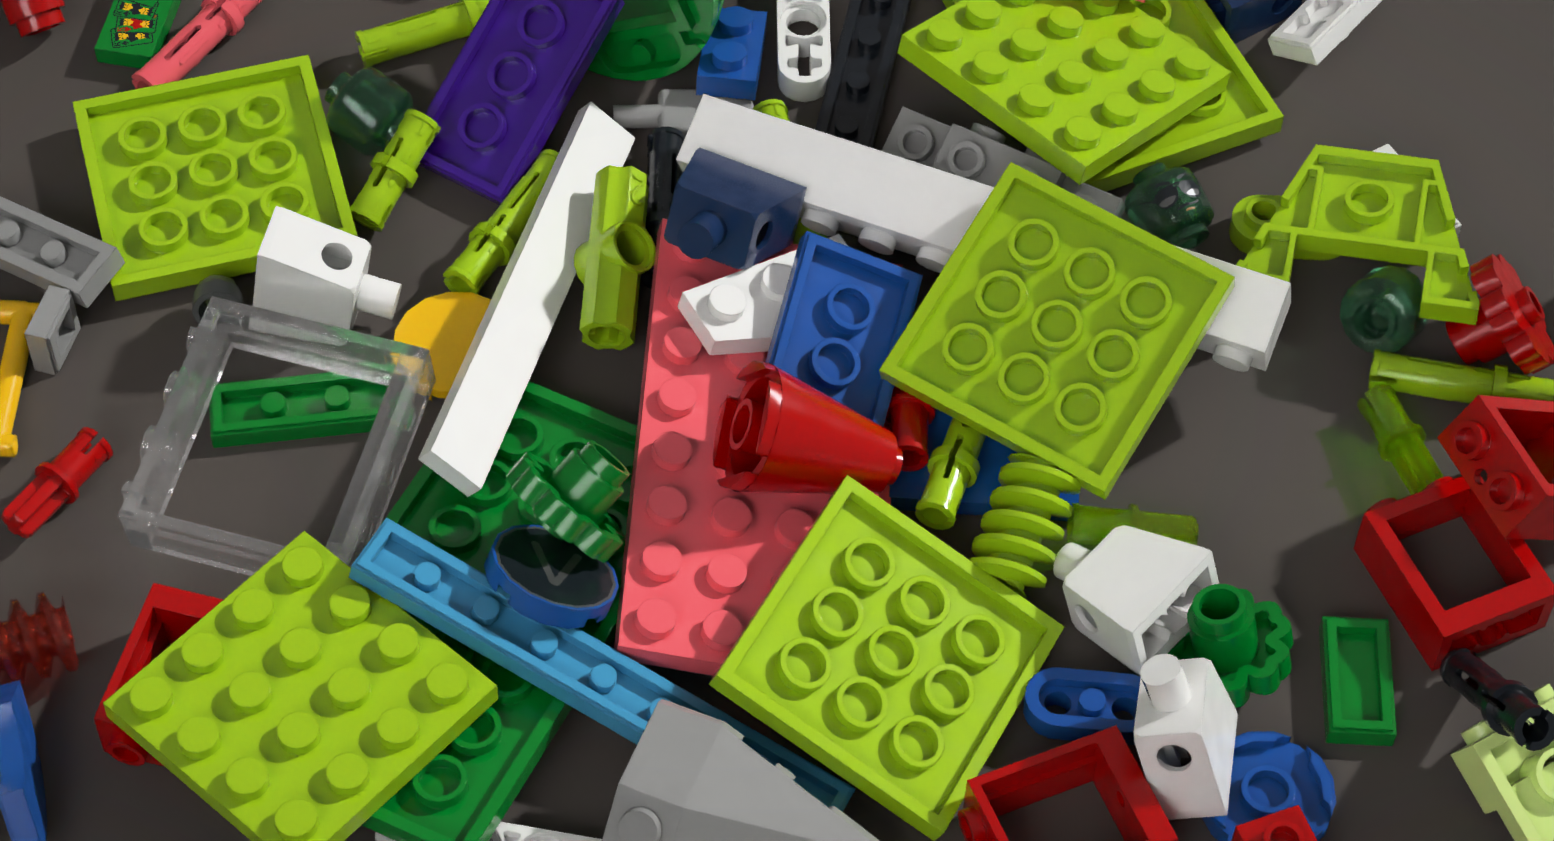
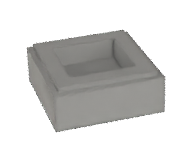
[24,285,81,375]

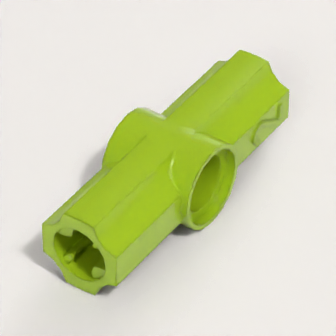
[574,165,656,351]

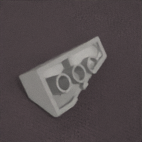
[602,699,880,841]

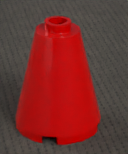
[713,361,903,495]

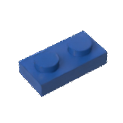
[696,6,768,100]

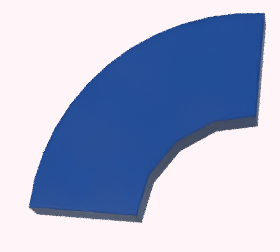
[0,680,47,841]

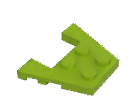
[1236,144,1480,325]

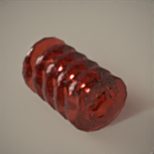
[0,591,79,685]

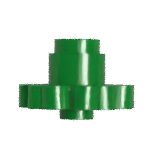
[506,440,630,563]
[1167,584,1294,708]

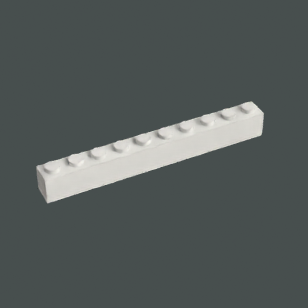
[676,94,1291,372]

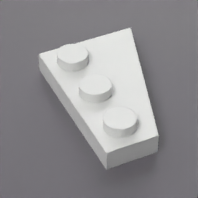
[677,234,848,355]

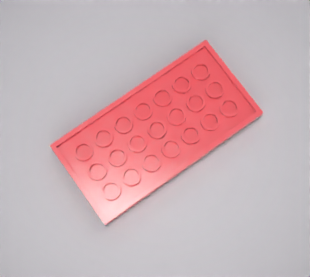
[614,218,903,676]

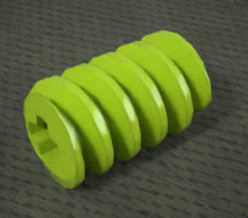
[969,453,1082,599]

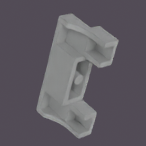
[882,106,1126,218]

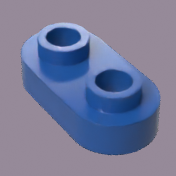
[1023,667,1141,745]

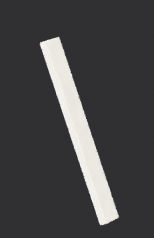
[418,101,635,497]

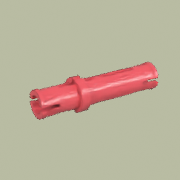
[131,0,263,89]

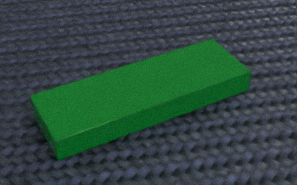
[208,365,404,448]

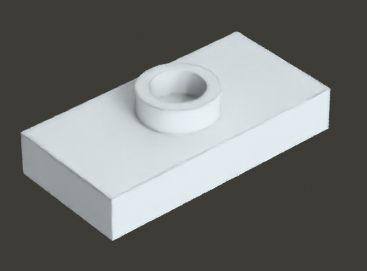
[1267,0,1382,65]

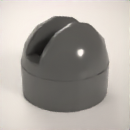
[192,275,243,330]

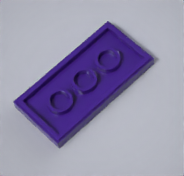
[419,0,625,205]

